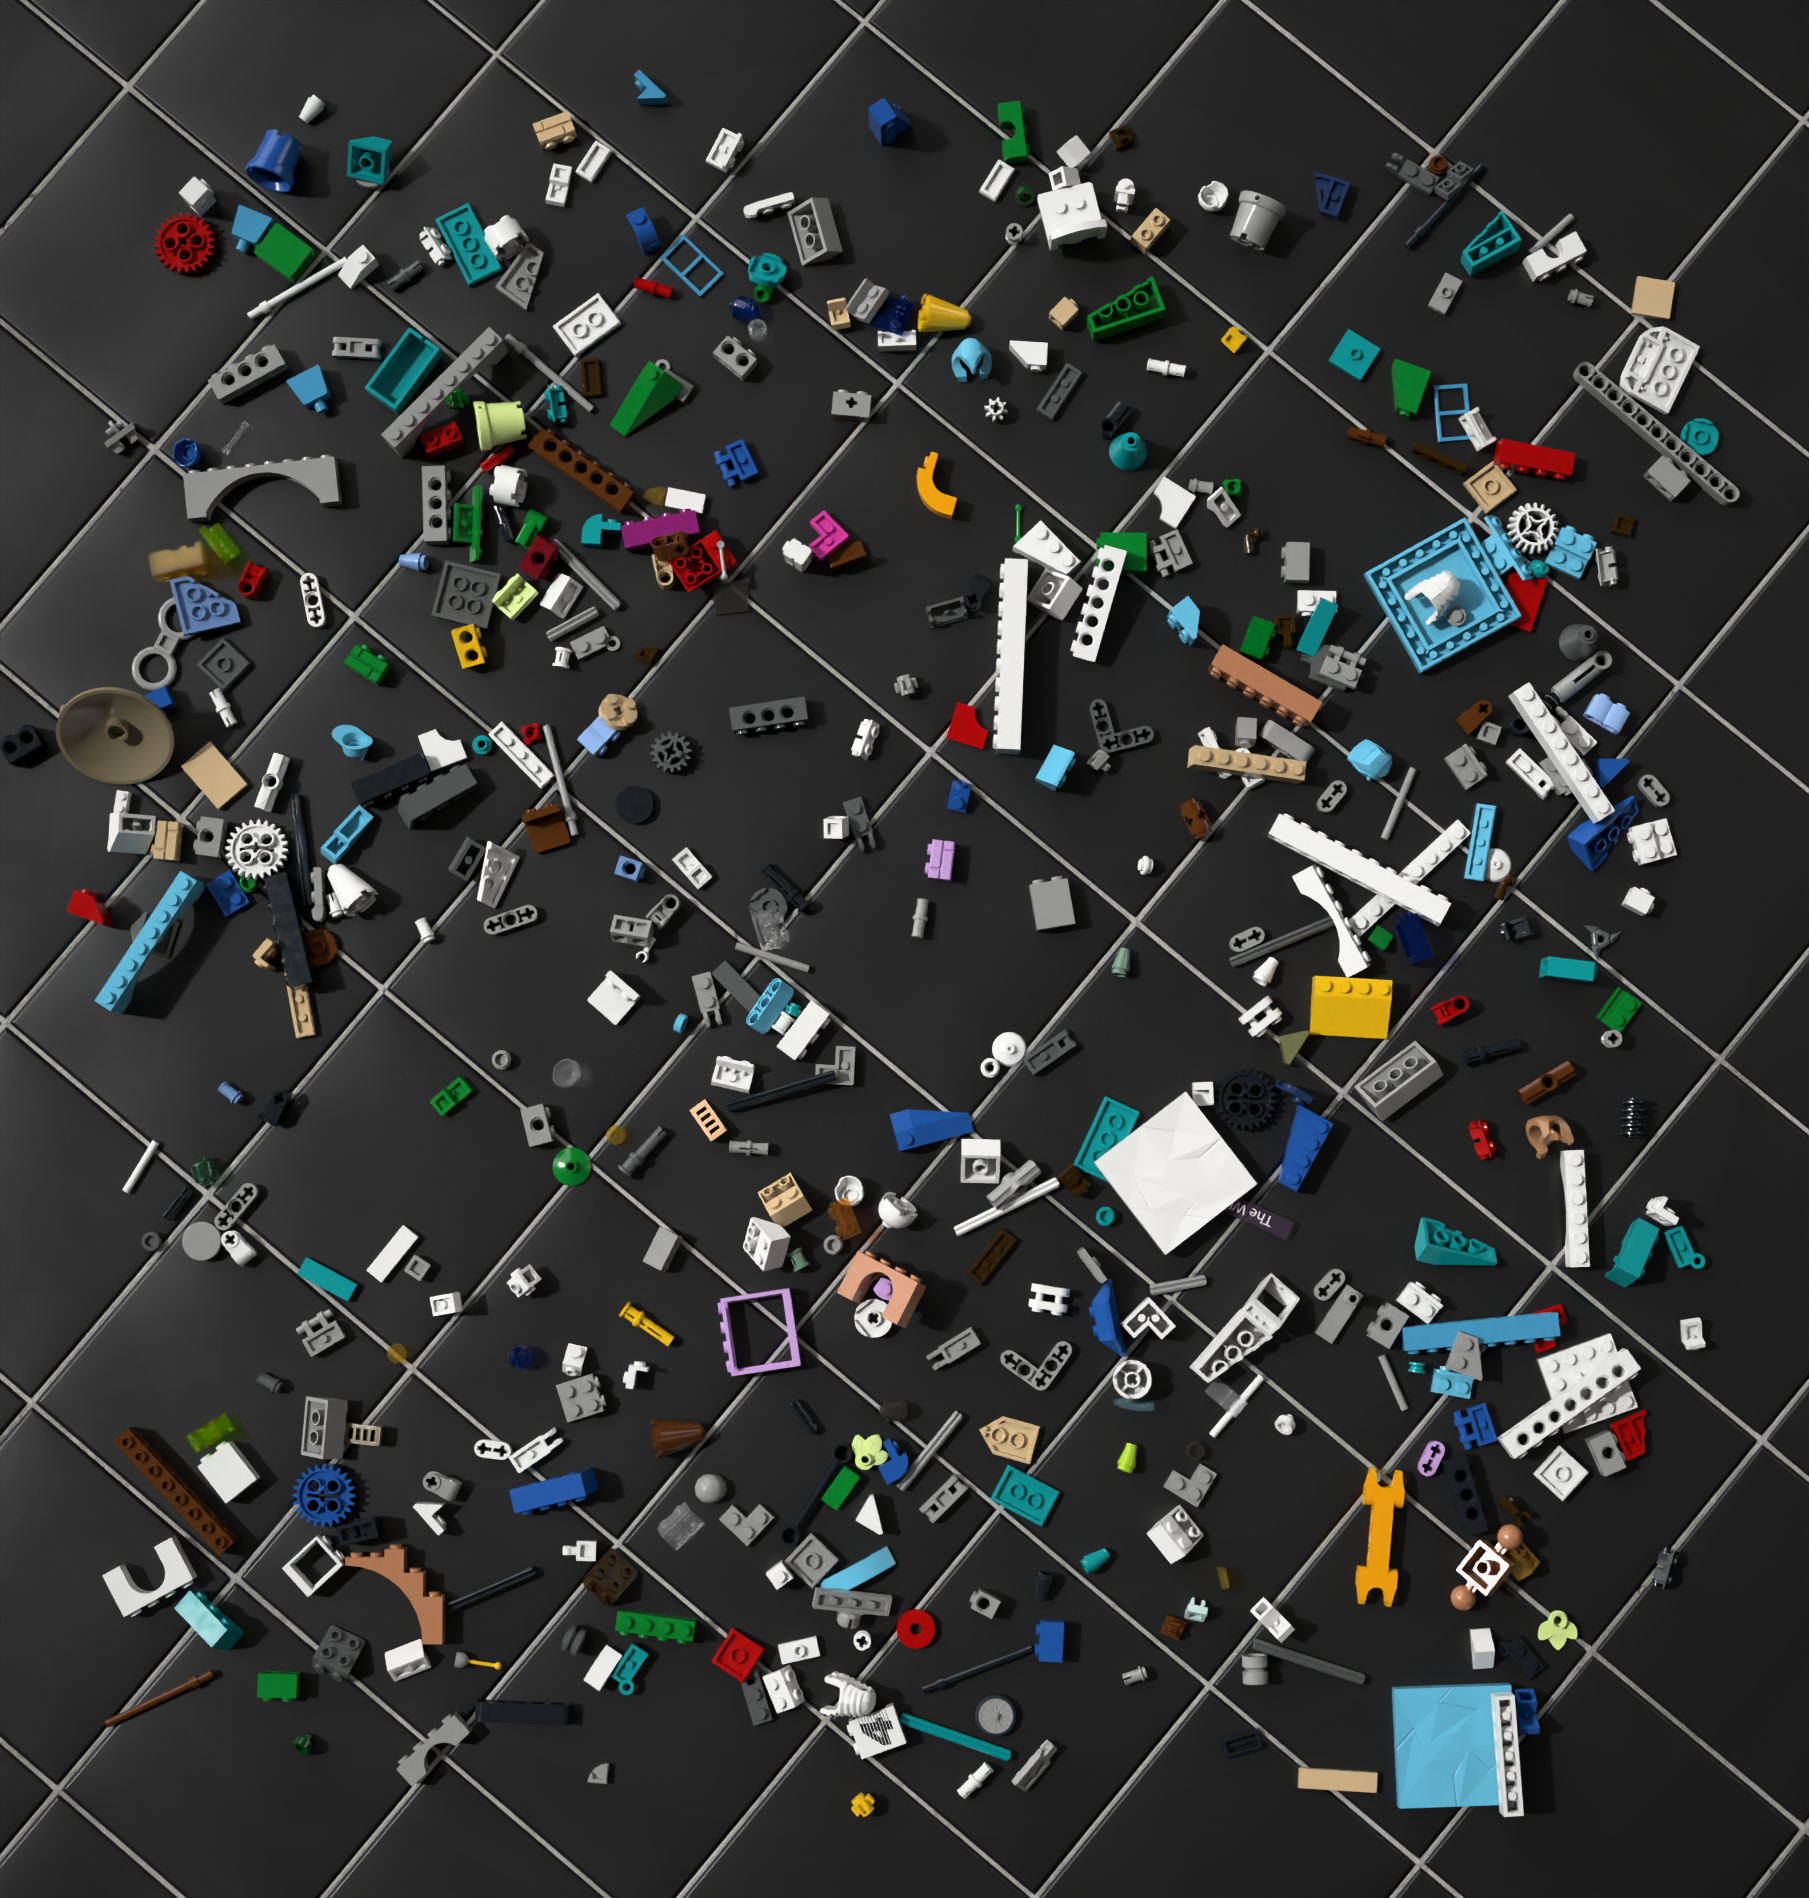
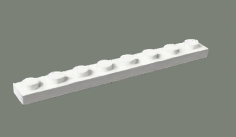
[1350,820,1471,937]

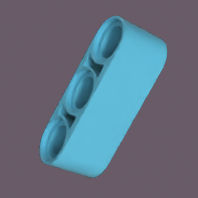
[746,978,794,1034]

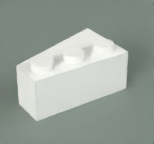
[1012,521,1080,576]

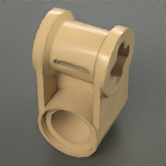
[652,554,675,590]

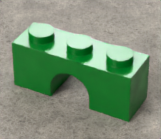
[997,101,1030,164]

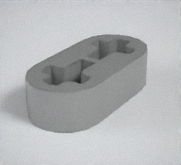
[1638,774,1670,807]
[1316,780,1347,813]
[1229,927,1265,953]
[1313,1269,1345,1301]

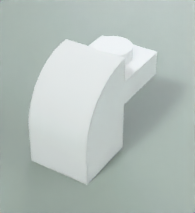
[1250,1597,1295,1643]

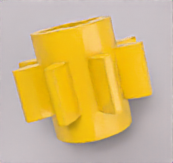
[851,1792,875,1817]

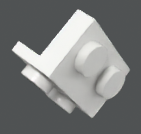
[706,128,744,173]
[711,1056,755,1093]
[762,1665,805,1713]

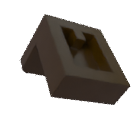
[1057,1164,1090,1197]

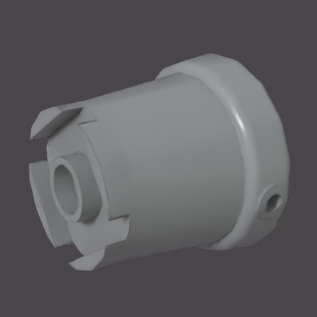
[1229,190,1287,251]

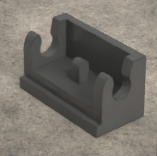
[926,597,968,629]

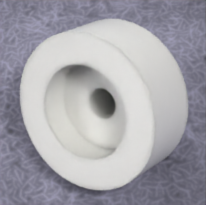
[1275,1414,1296,1435]

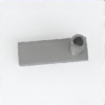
[1315,1284,1363,1344]

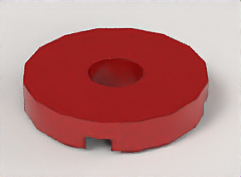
[896,1609,935,1649]

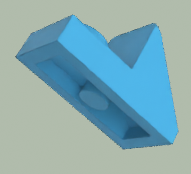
[634,70,668,105]

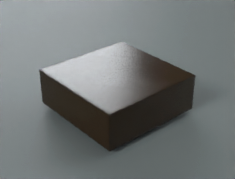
[1610,513,1635,538]

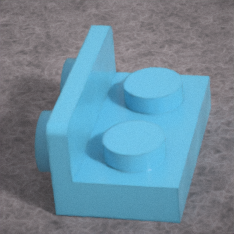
[1430,1366,1475,1399]

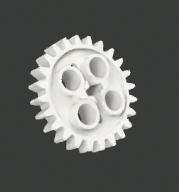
[225,819,289,881]

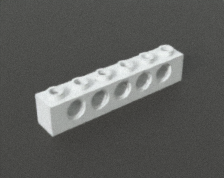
[1070,545,1127,662]
[1491,1691,1524,1817]

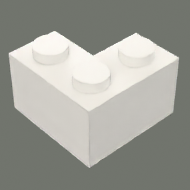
[1120,1297,1176,1339]

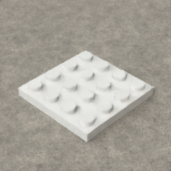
[1537,1333,1638,1433]

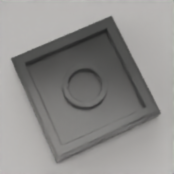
[197,638,251,692]

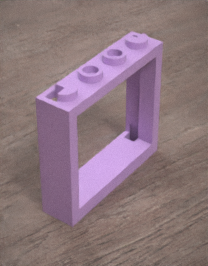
[718,1288,801,1376]

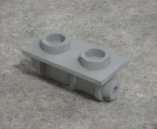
[1595,546,1619,587]

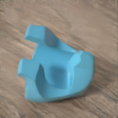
[951,338,992,382]

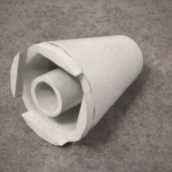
[327,864,377,917]

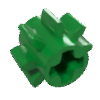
[445,388,469,410]

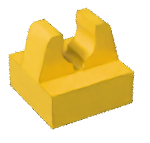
[1221,326,1247,353]

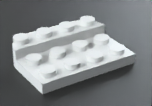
[1619,326,1700,415]

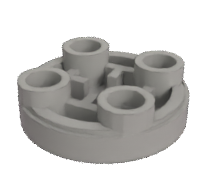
[182,1222,222,1261]

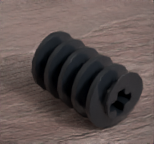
[1620,1098,1647,1138]

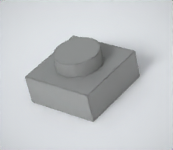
[1476,721,1502,746]
[404,1254,431,1281]

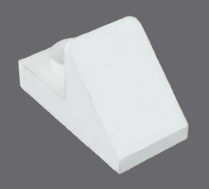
[1207,487,1241,527]
[430,1292,463,1316]
[413,1502,447,1536]

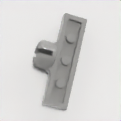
[812,1587,892,1629]

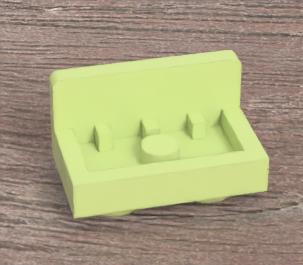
[492,573,539,621]

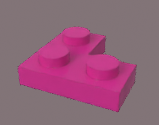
[808,510,849,562]

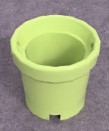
[473,401,526,451]

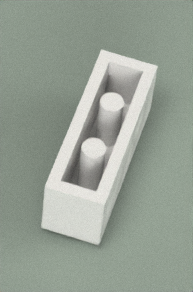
[776,1001,830,1061]

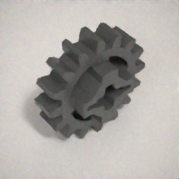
[650,731,692,774]

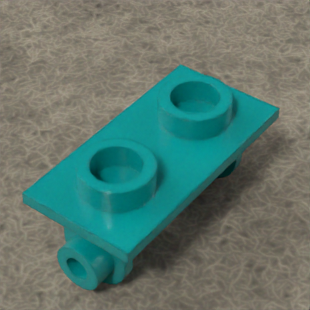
[544,385,568,426]

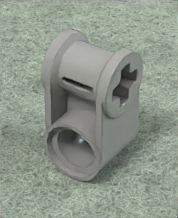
[646,894,681,930]
[423,1471,462,1502]

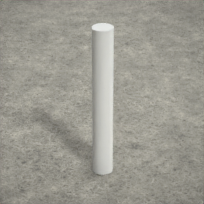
[123,1140,159,1194]

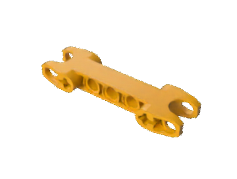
[1355,1467,1405,1607]

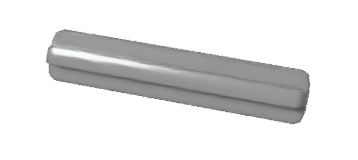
[546,607,599,641]
[1149,1275,1207,1295]

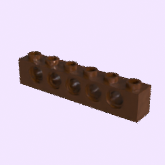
[528,428,635,514]

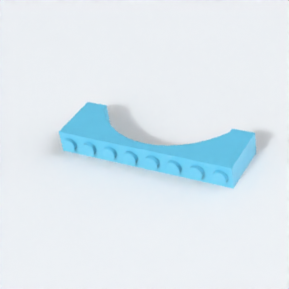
[95,871,207,1014]

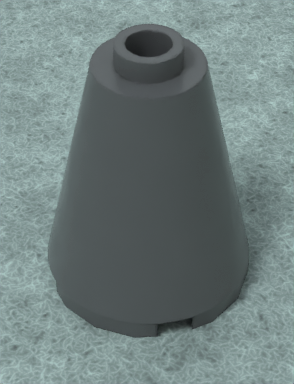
[1559,624,1597,661]

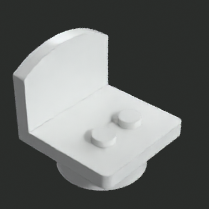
[1037,182,1107,251]

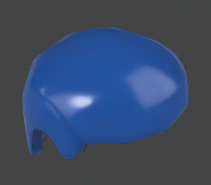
[173,438,202,467]

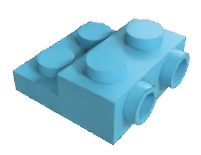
[1545,526,1597,580]

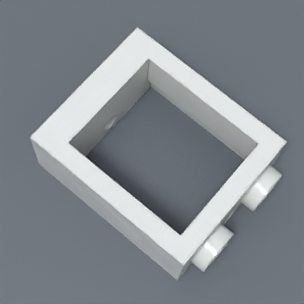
[1241,1273,1300,1336]
[282,1534,345,1597]

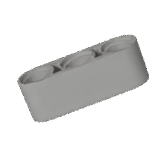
[1258,720,1315,763]

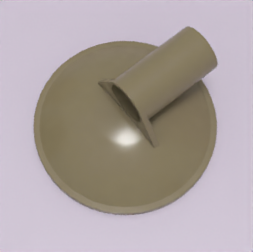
[56,687,175,784]

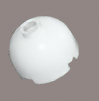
[878,1192,918,1229]
[1113,1360,1152,1399]

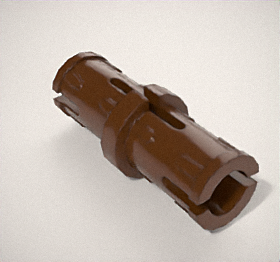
[1347,426,1387,447]

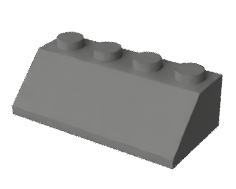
[1354,1041,1443,1121]

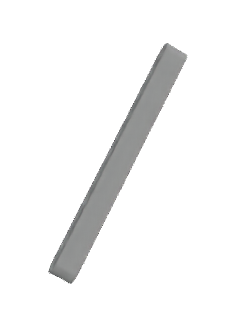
[1573,362,1740,506]

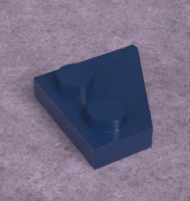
[1315,172,1350,219]
[1274,1079,1313,1106]

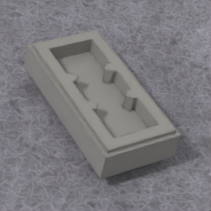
[1427,273,1462,315]

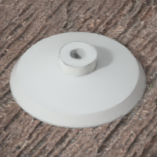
[1484,848,1511,882]
[992,1032,1027,1067]

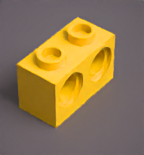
[451,624,488,669]

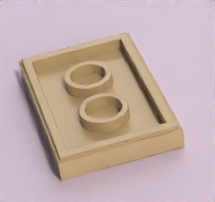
[181,742,248,810]

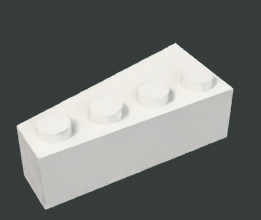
[1190,1309,1273,1383]

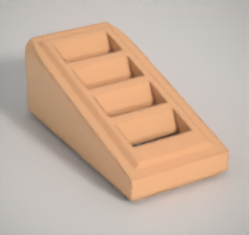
[689,1099,727,1142]

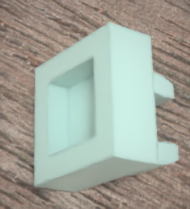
[1184,1598,1208,1622]

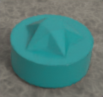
[1529,560,1549,578]

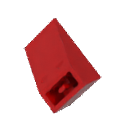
[668,530,738,593]

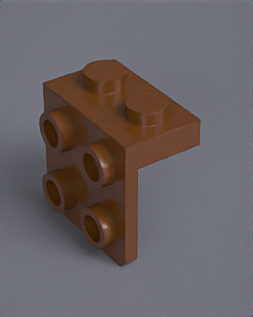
[521,802,570,853]

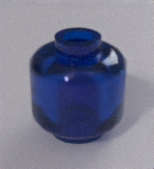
[730,296,759,323]

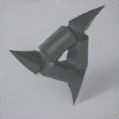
[1583,925,1621,961]

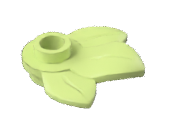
[852,1434,889,1470]
[1538,1610,1577,1650]

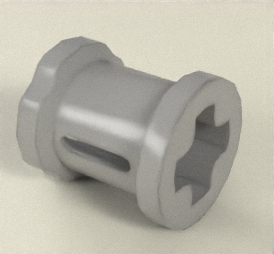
[1005,223,1023,245]
[1601,1030,1622,1048]

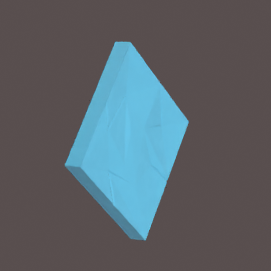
[1364,518,1522,674]
[1392,1683,1512,1809]

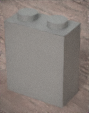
[1029,876,1075,931]

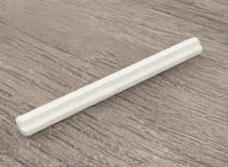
[954,1178,1060,1236]

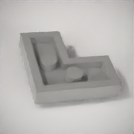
[815,1046,855,1086]
[1163,1463,1217,1507]
[719,1504,774,1546]

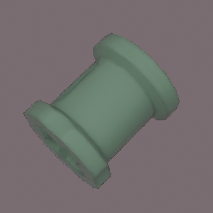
[786,1247,810,1272]

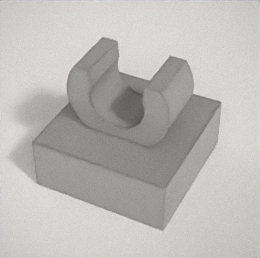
[1086,749,1111,772]

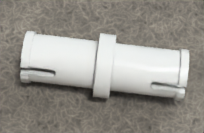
[1146,358,1186,378]
[209,688,237,728]
[957,1762,993,1799]

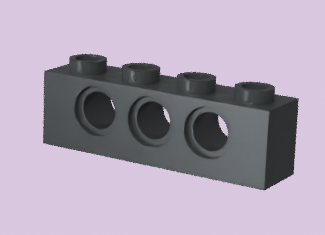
[729,696,809,735]

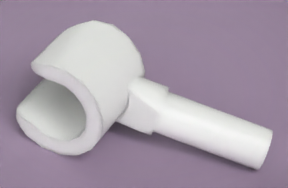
[636,937,656,962]

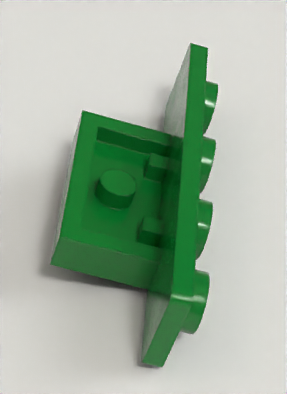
[452,485,484,563]

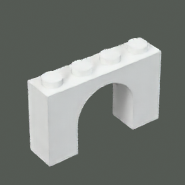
[102,1535,197,1617]

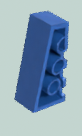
[509,1467,599,1515]

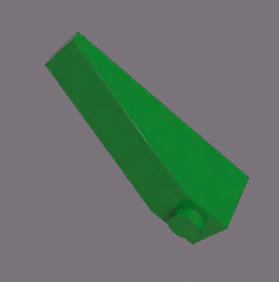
[610,361,684,437]

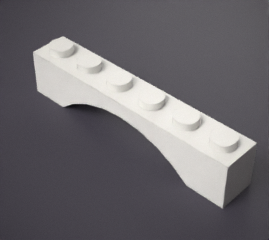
[1292,865,1371,978]
[1560,1150,1590,1267]

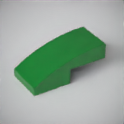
[430,1076,474,1116]
[821,1465,861,1511]

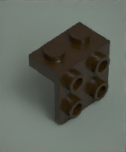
[581,1548,638,1607]

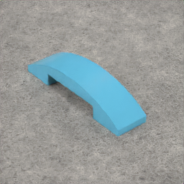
[818,1546,896,1590]

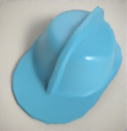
[332,725,373,760]

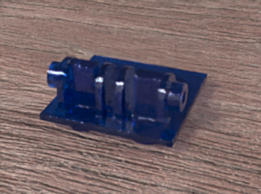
[866,295,914,336]

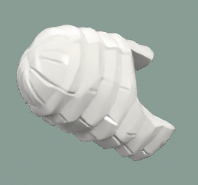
[1405,570,1460,625]
[820,1671,876,1717]

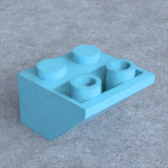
[1167,596,1200,646]
[1035,745,1076,791]

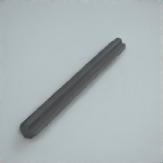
[1229,916,1335,967]
[1253,1639,1365,1685]

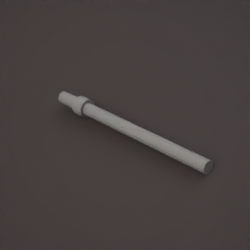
[504,334,595,412]
[543,725,579,836]

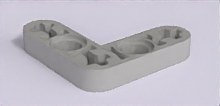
[1000,1341,1072,1390]

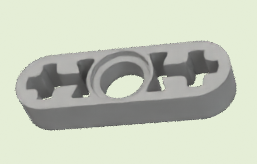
[484,905,538,935]
[214,1183,259,1230]

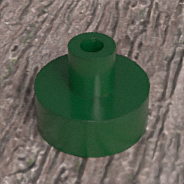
[1015,185,1035,206]
[293,1734,314,1755]

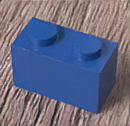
[1035,1619,1064,1663]

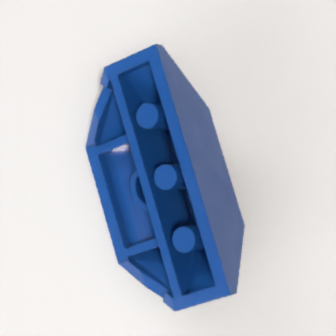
[1089,1279,1126,1357]

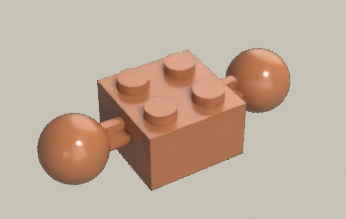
[1451,1524,1523,1611]

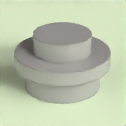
[1447,607,1466,626]
[492,1050,511,1070]
[824,1235,843,1255]

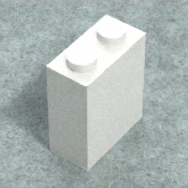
[198,1441,260,1503]

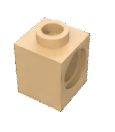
[1048,297,1079,330]

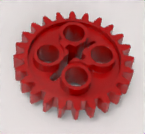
[153,213,216,275]

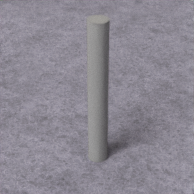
[1528,214,1574,255]
[1378,1354,1408,1411]

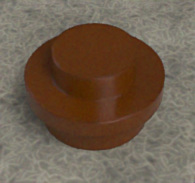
[1429,155,1448,175]

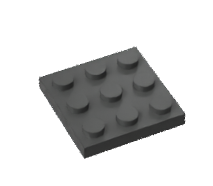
[431,561,502,630]

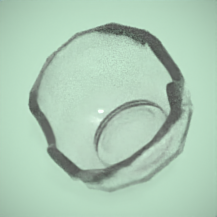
[552,1059,582,1088]

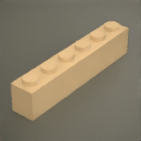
[1187,745,1306,784]

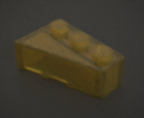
[148,541,212,582]

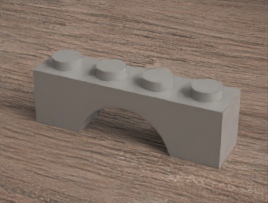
[396,1712,472,1786]

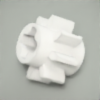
[984,397,1008,422]

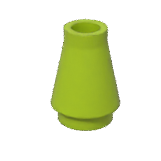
[1117,1443,1138,1473]

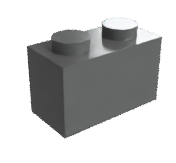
[448,836,486,881]

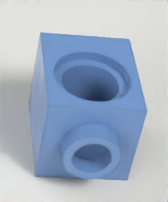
[614,855,645,882]

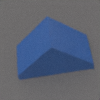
[1596,759,1630,789]

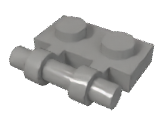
[1147,529,1193,577]
[1319,645,1367,689]
[296,1309,346,1357]

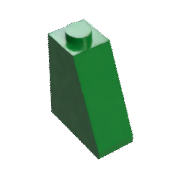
[1391,359,1431,418]

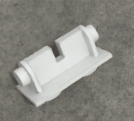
[419,227,453,266]
[851,719,880,761]

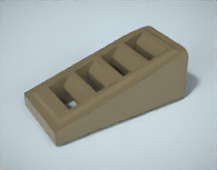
[344,1422,383,1446]

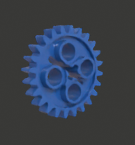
[292,1463,357,1527]

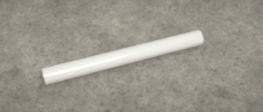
[1209,1374,1264,1438]

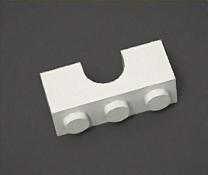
[1522,231,1587,282]

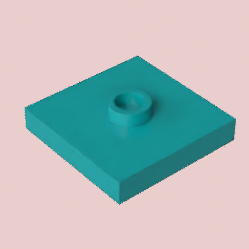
[1328,329,1380,382]

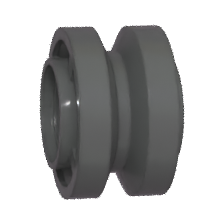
[561,1624,586,1656]

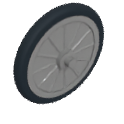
[975,1695,1016,1737]

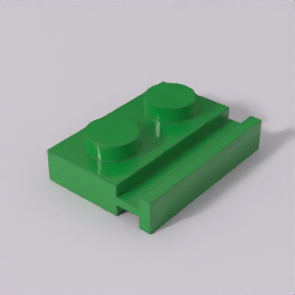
[1595,987,1642,1032]

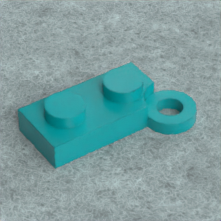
[1663,1225,1705,1269]
[611,1643,649,1695]

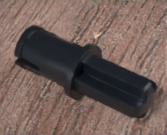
[492,505,515,543]

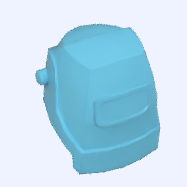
[1347,739,1392,781]

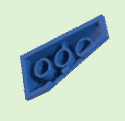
[1567,796,1639,871]
[890,1109,974,1151]

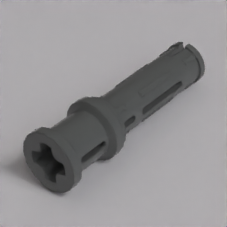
[618,1126,668,1178]

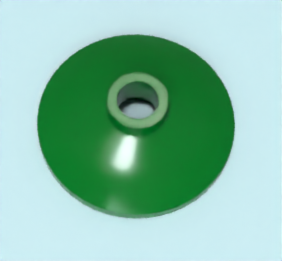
[553,1147,591,1186]

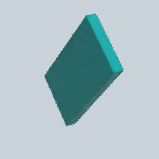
[435,203,503,287]
[1073,1096,1140,1182]

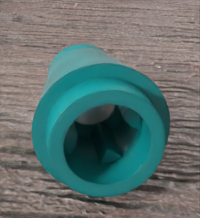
[1080,1548,1110,1574]

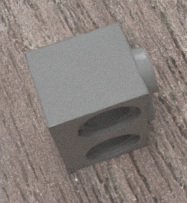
[713,335,757,381]
[610,915,654,948]

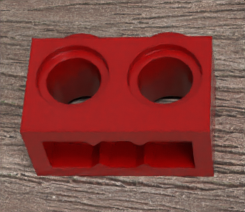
[420,421,465,458]

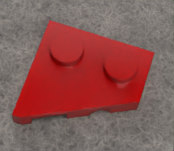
[1610,1410,1646,1461]

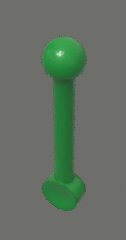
[1014,504,1022,543]

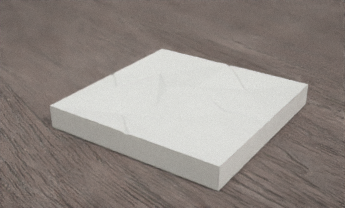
[1093,1092,1257,1255]

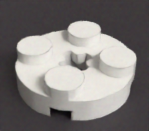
[854,1299,892,1338]

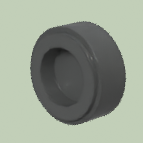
[141,1232,162,1251]

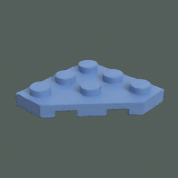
[169,576,241,636]

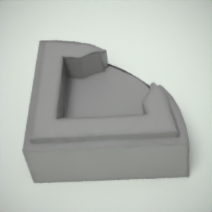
[588,1763,609,1784]

